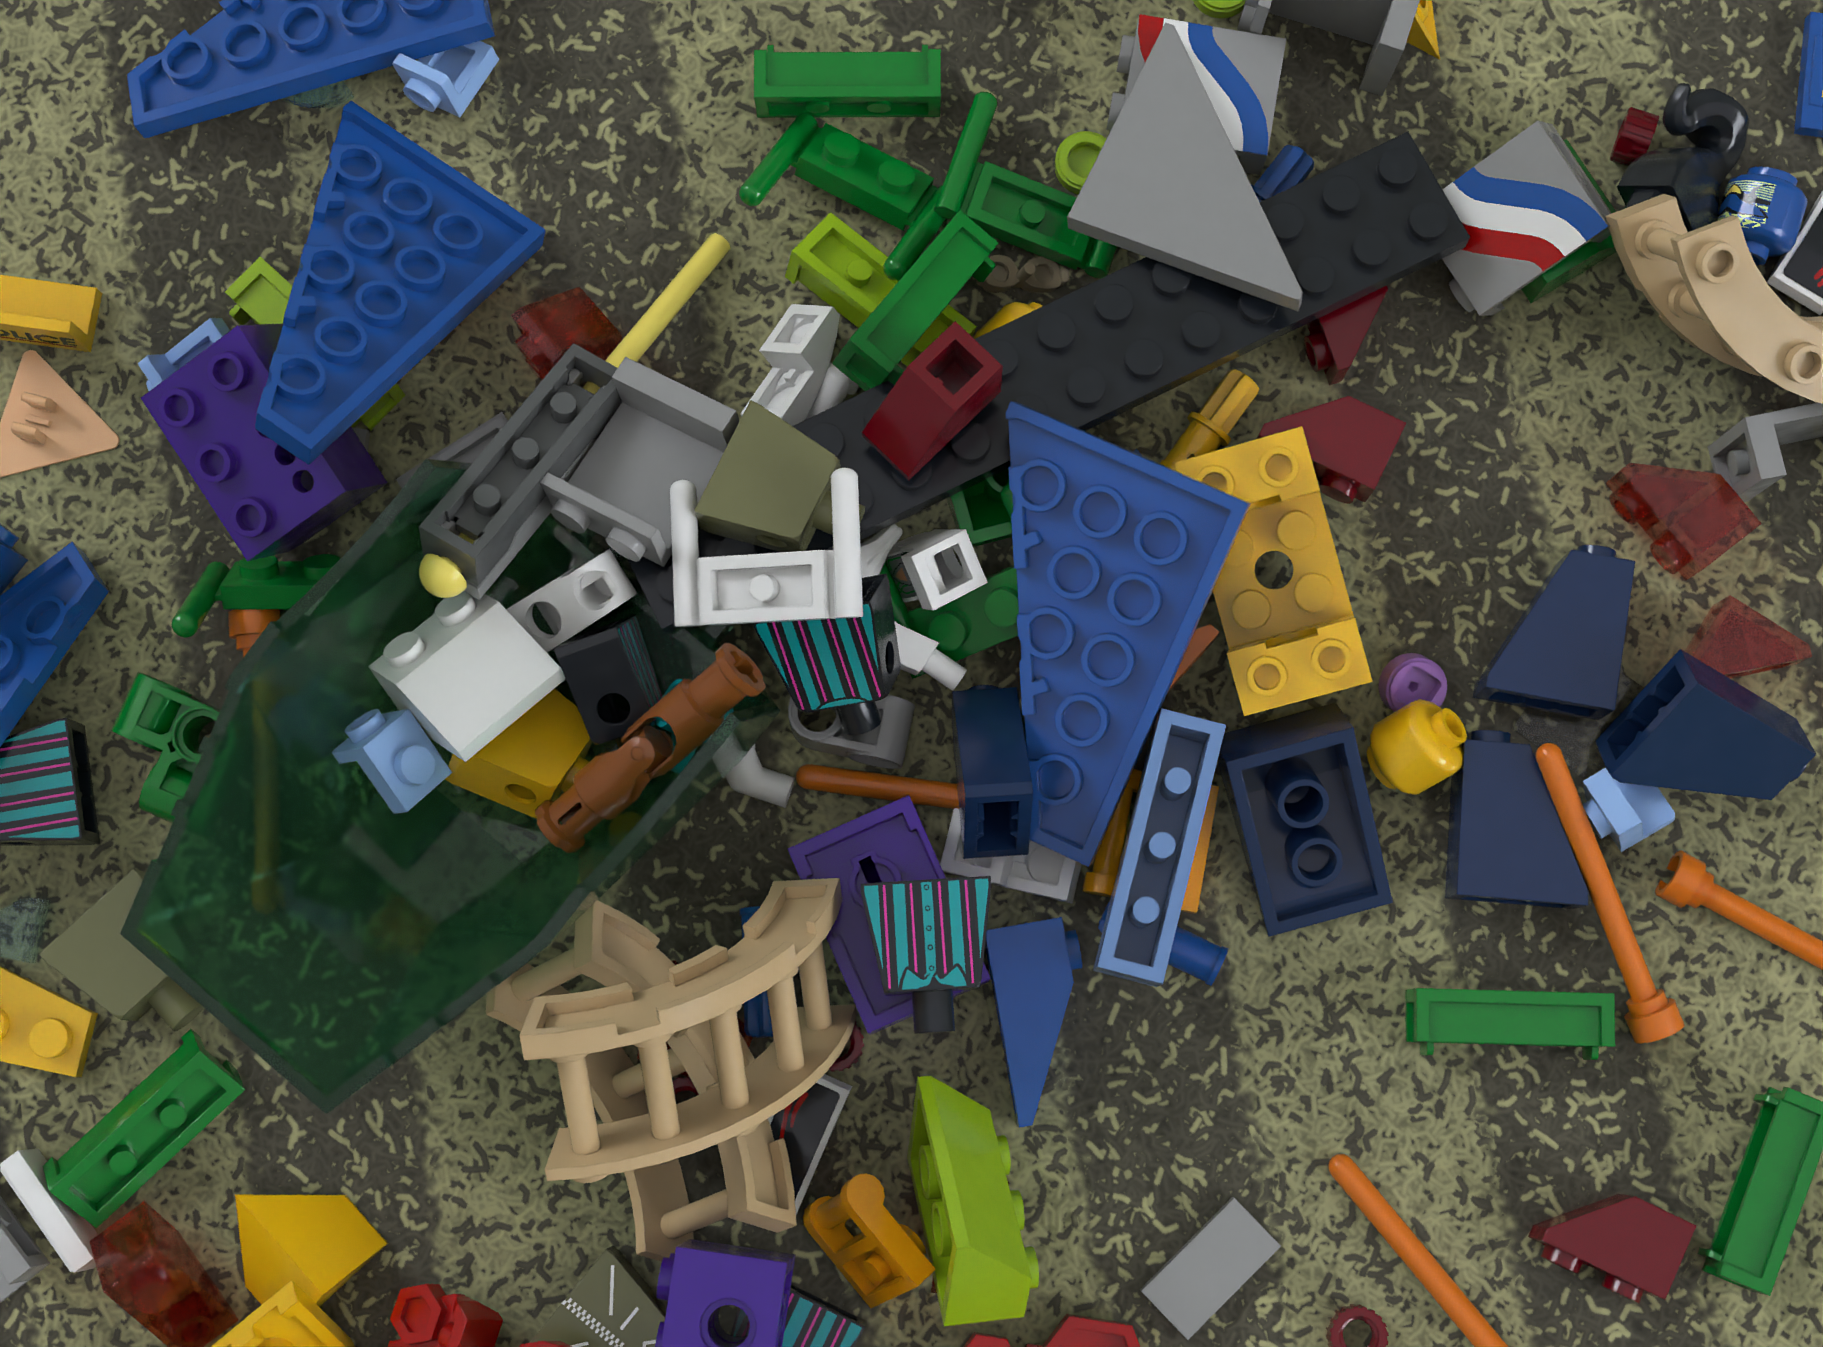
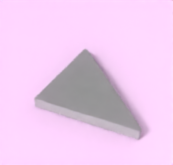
[1067,22,1303,312]

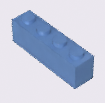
[1093,708,1226,987]

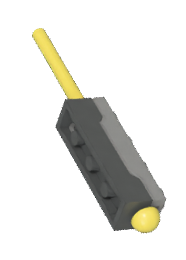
[419,233,730,600]

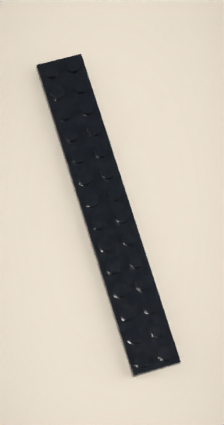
[628,131,1470,635]

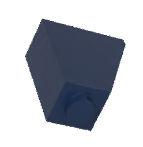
[1473,545,1635,721]
[1595,649,1816,800]
[952,685,1033,859]
[1445,730,1589,909]

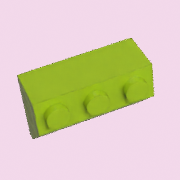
[907,1076,1039,1326]

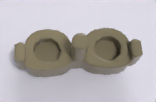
[976,254,1070,293]

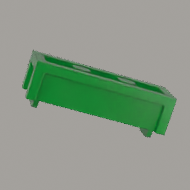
[754,44,941,118]
[832,210,998,391]
[1405,988,1615,1060]
[42,1029,245,1228]
[1697,1087,1823,1296]

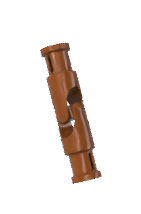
[535,643,765,853]

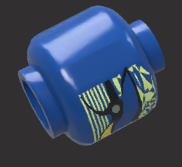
[1718,166,1807,265]

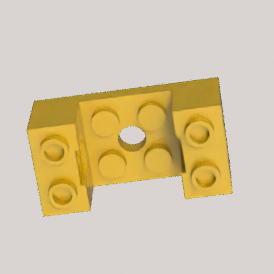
[1174,426,1373,716]

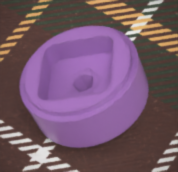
[1379,653,1447,712]

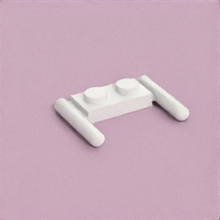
[670,468,863,627]

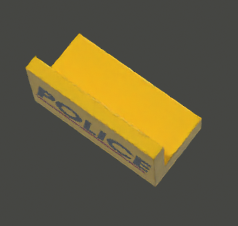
[0,275,102,352]

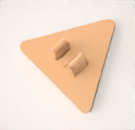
[0,350,120,478]

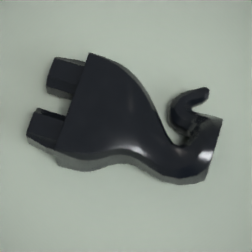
[1617,83,1749,232]

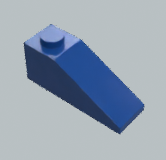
[985,917,1082,1128]

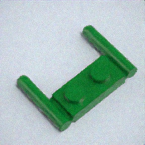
[934,92,1118,279]
[739,113,946,281]
[879,484,1019,679]
[172,554,394,638]

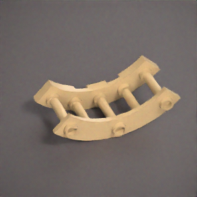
[1605,194,1823,404]
[519,878,857,1183]
[486,899,797,1262]

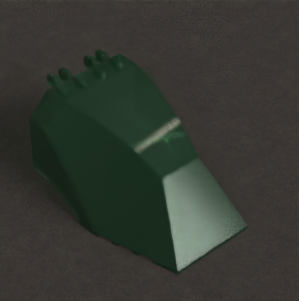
[120,459,781,1114]

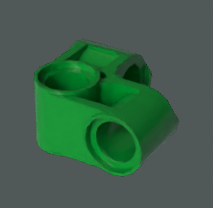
[111,672,245,835]

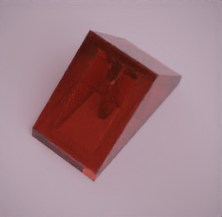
[1685,595,1812,679]

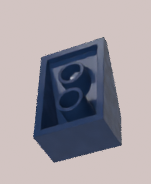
[1218,702,1393,937]

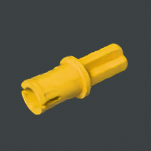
[1159,369,1259,471]

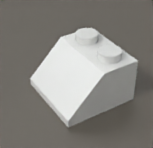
[368,591,566,762]

